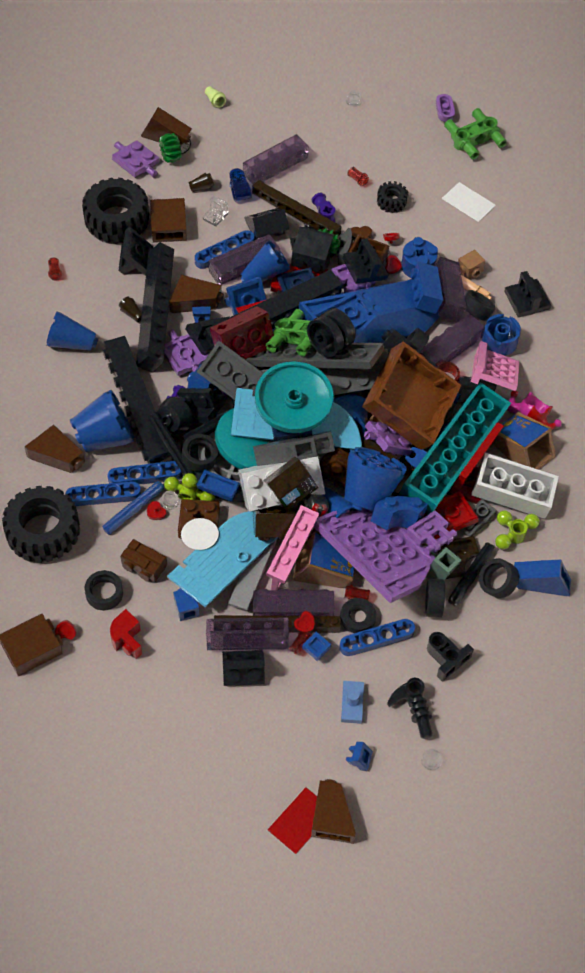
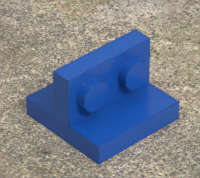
[224,277,266,315]

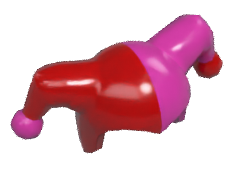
[507,390,562,430]

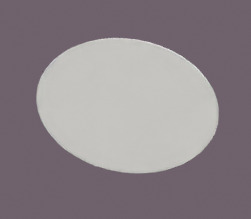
[181,518,219,550]

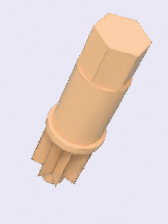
[454,274,492,301]

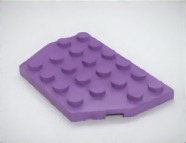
[313,508,435,603]

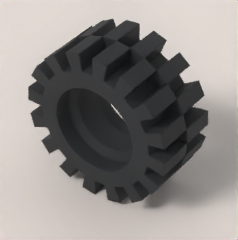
[377,181,408,213]

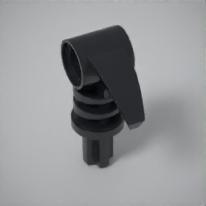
[387,677,433,739]

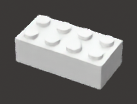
[472,453,559,519]
[238,456,325,512]

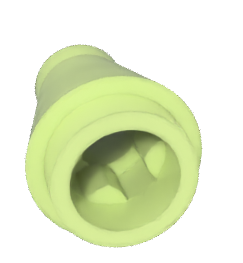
[205,86,226,108]

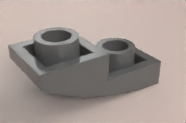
[337,228,352,265]
[460,499,497,536]

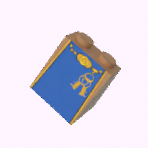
[494,412,556,470]
[292,531,355,588]

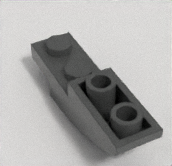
[253,431,335,466]

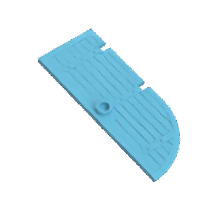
[231,388,362,450]
[167,511,278,608]

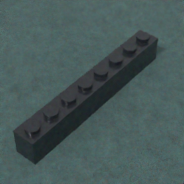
[136,242,174,373]
[205,270,342,349]
[102,336,172,464]

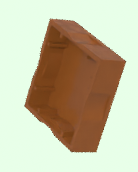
[362,341,461,450]

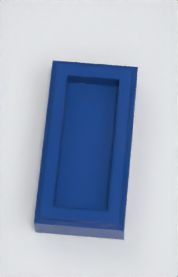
[197,470,240,501]

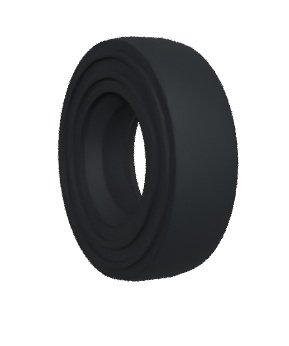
[340,598,376,633]

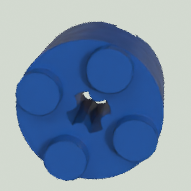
[401,237,438,277]
[482,314,521,356]

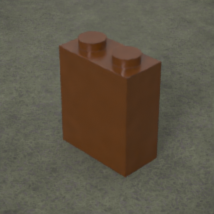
[150,198,187,243]
[0,613,63,676]

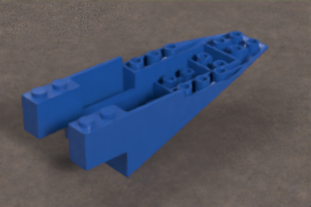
[272,279,457,343]

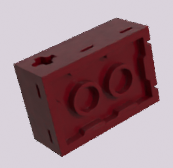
[210,306,274,360]

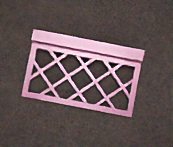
[471,341,519,391]
[266,505,319,594]

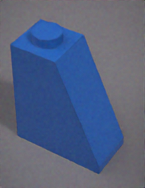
[514,559,571,596]

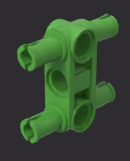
[444,108,507,160]
[266,309,313,356]

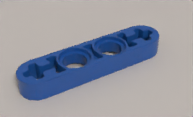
[195,230,254,269]
[107,461,182,485]
[65,482,141,506]
[339,619,415,656]

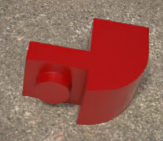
[110,609,142,659]

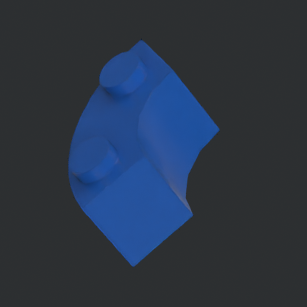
[371,496,428,530]

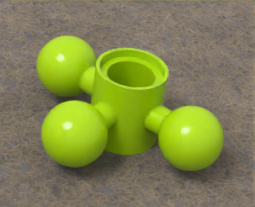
[164,473,215,501]
[495,510,540,550]

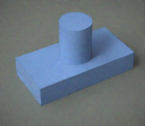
[341,681,364,724]

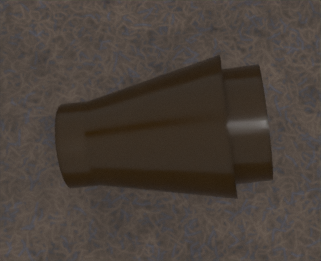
[188,172,214,192]
[119,296,142,322]

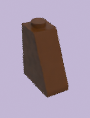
[141,107,192,146]
[169,275,224,313]
[24,424,85,473]
[311,779,356,844]

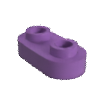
[436,94,455,122]

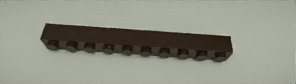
[252,180,341,236]
[214,615,340,633]

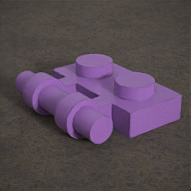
[332,264,376,292]
[406,511,457,555]

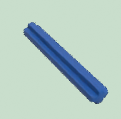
[102,481,164,535]

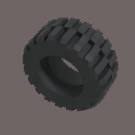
[82,177,149,243]
[2,485,80,563]

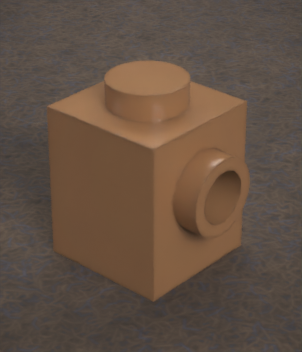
[456,249,486,279]

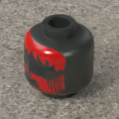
[299,494,329,518]

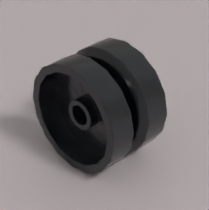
[307,308,356,357]

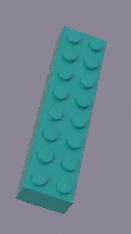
[398,382,511,515]

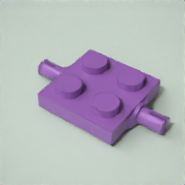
[112,140,159,178]
[164,329,208,376]
[364,421,413,456]

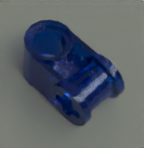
[229,168,252,202]

